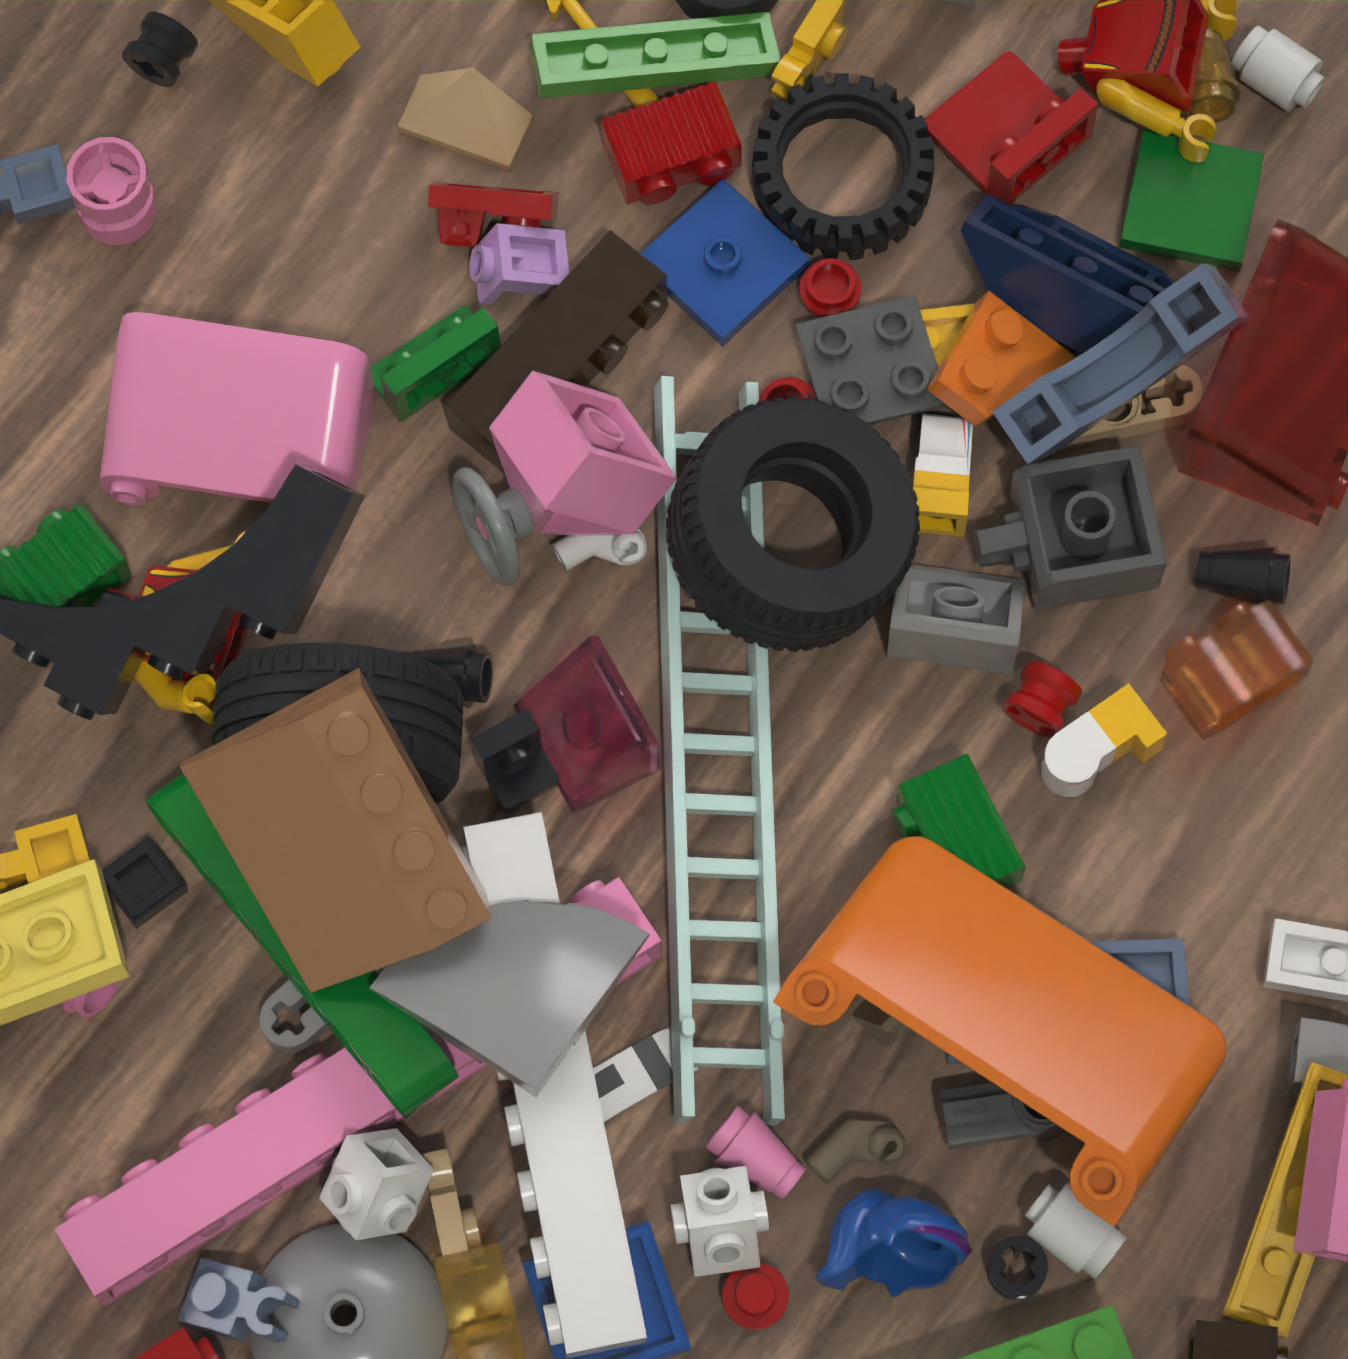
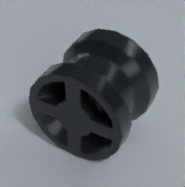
[122,12,198,87]

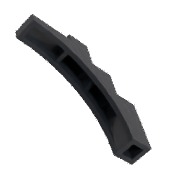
[0,464,366,720]

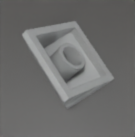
[886,564,1025,675]

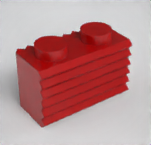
[601,82,742,205]

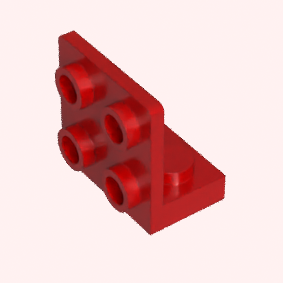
[924,51,1098,204]

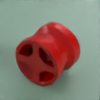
[1002,660,1082,738]

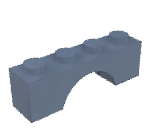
[992,263,1250,464]

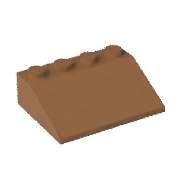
[180,668,492,992]

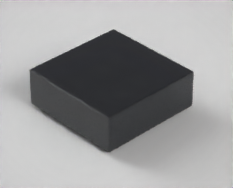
[102,836,188,929]

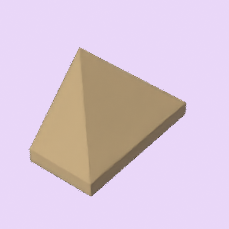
[397,68,533,171]

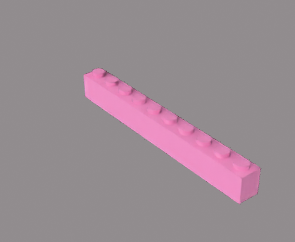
[54,877,662,1307]

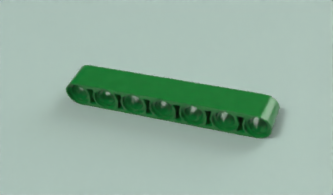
[145,772,459,1118]

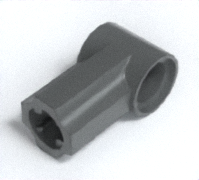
[940,1083,1065,1150]

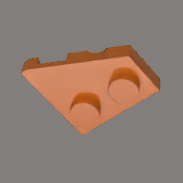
[926,291,1077,427]

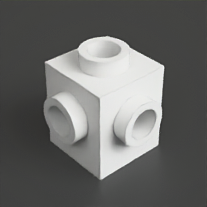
[319,1128,434,1240]
[671,1166,769,1277]

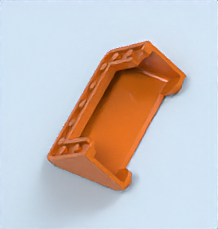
[773,836,1227,1227]

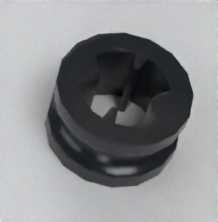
[986,1236,1048,1301]

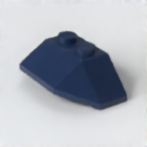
[961,194,1176,356]

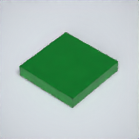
[1119,129,1264,272]

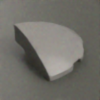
[369,900,650,1098]

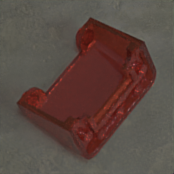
[1178,219,1348,526]

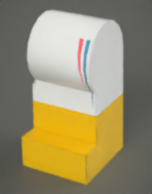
[913,413,973,537]
[1041,683,1168,797]

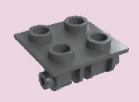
[795,295,947,425]

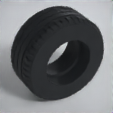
[666,397,920,652]
[211,642,464,804]

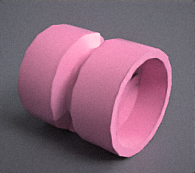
[66,137,157,245]

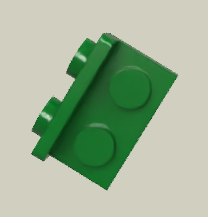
[371,306,501,423]

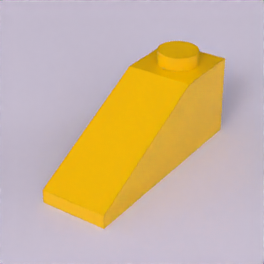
[208,0,361,87]

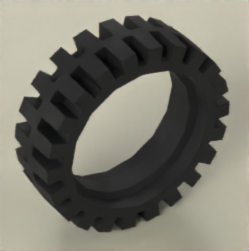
[752,73,934,260]

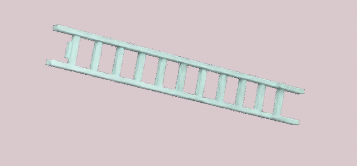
[654,376,785,1126]

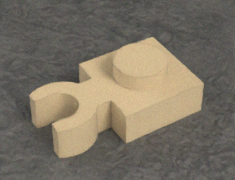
[422,1148,482,1273]

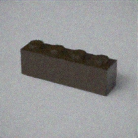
[445,230,668,474]

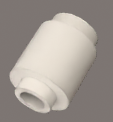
[1231,25,1326,112]
[1024,1182,1127,1279]

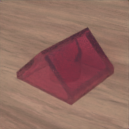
[513,635,660,813]

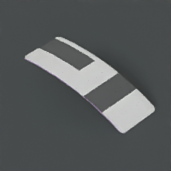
[593,1025,699,1122]

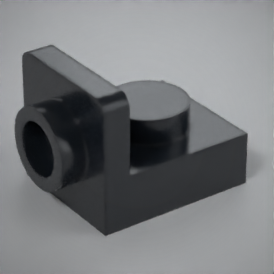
[470,708,559,812]

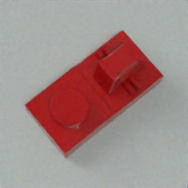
[428,182,559,247]

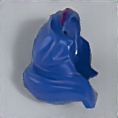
[815,1188,972,1297]

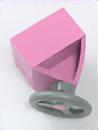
[452,370,677,586]

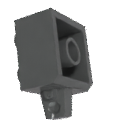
[974,445,1167,610]

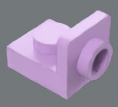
[469,223,569,304]

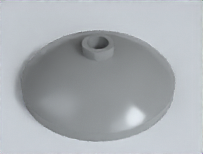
[248,1223,449,1359]

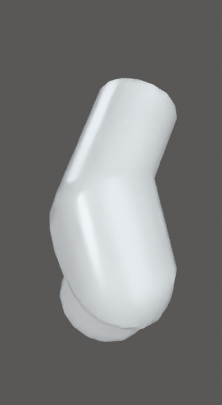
[551,529,647,571]

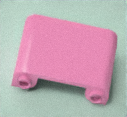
[99,312,376,506]

